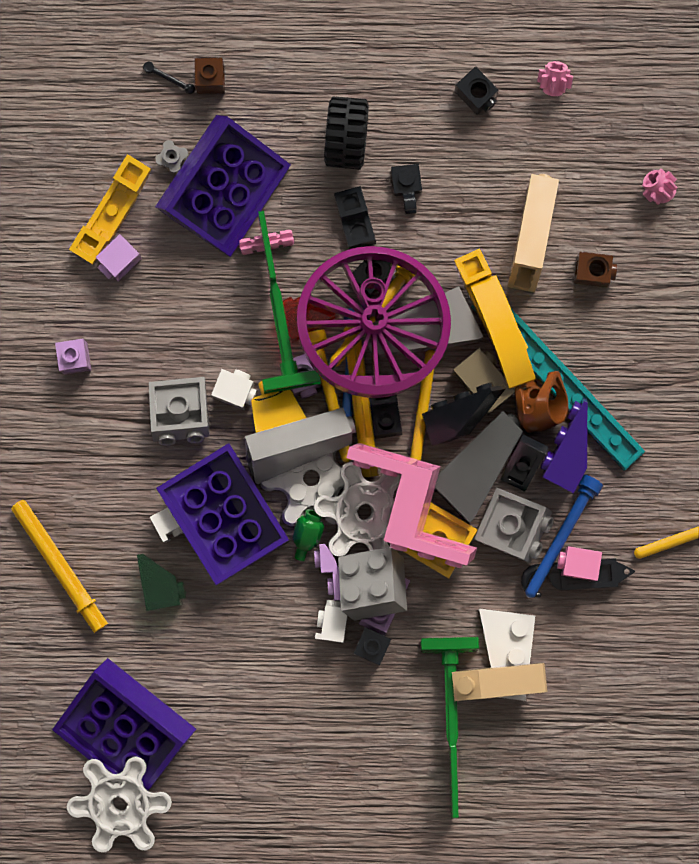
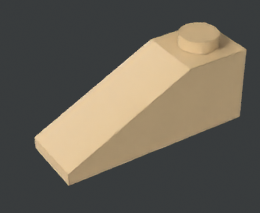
[452,663,547,701]

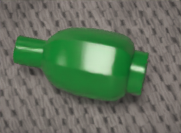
[293,509,324,561]

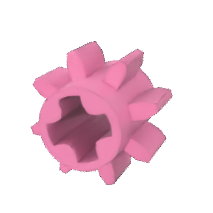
[537,61,573,96]
[642,169,677,205]

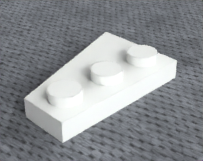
[478,609,535,701]

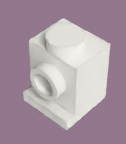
[150,507,183,543]
[315,600,347,642]

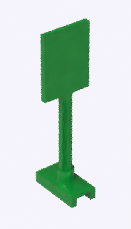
[258,211,321,394]
[421,637,479,819]

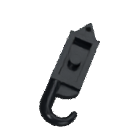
[521,558,635,598]

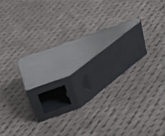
[422,382,506,446]

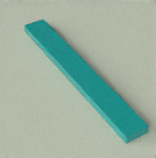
[471,305,645,471]

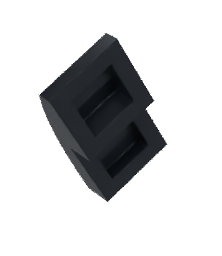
[334,186,376,249]

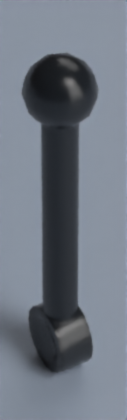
[143,61,195,94]

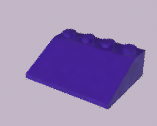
[155,115,291,257]
[156,443,290,585]
[52,658,196,791]

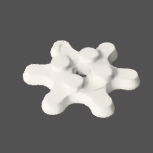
[259,451,364,527]
[314,462,401,556]
[67,757,172,853]

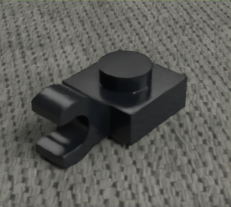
[391,163,422,214]

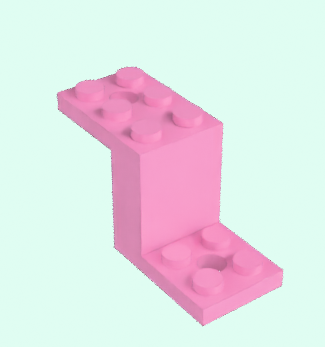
[346,443,477,568]

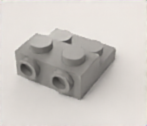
[149,377,210,446]
[474,487,554,564]

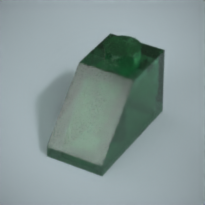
[137,554,186,611]

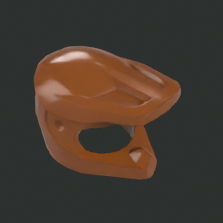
[515,371,568,433]

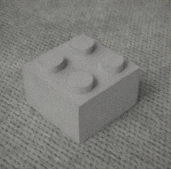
[338,547,407,621]

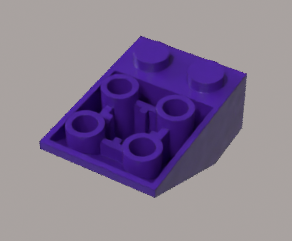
[541,398,588,493]

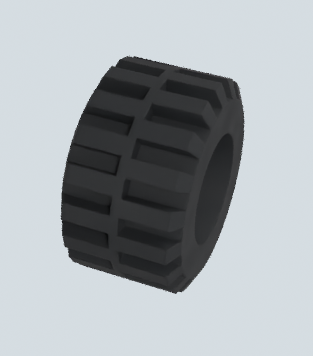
[324,96,369,170]

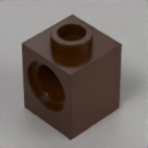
[195,58,225,94]
[574,252,617,288]

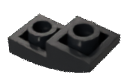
[369,395,402,439]

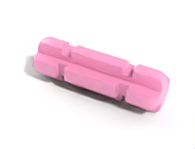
[239,230,294,255]

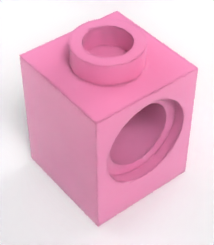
[557,546,602,581]

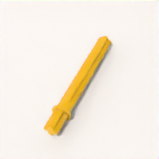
[343,327,379,477]
[11,500,108,633]

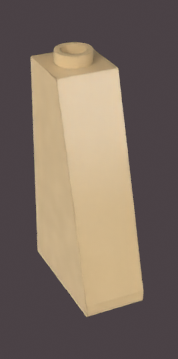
[507,174,559,293]

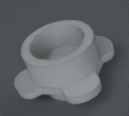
[155,140,188,173]

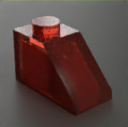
[283,297,341,344]

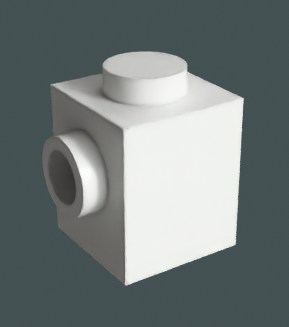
[211,369,257,410]

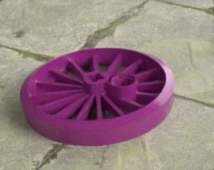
[297,246,451,398]

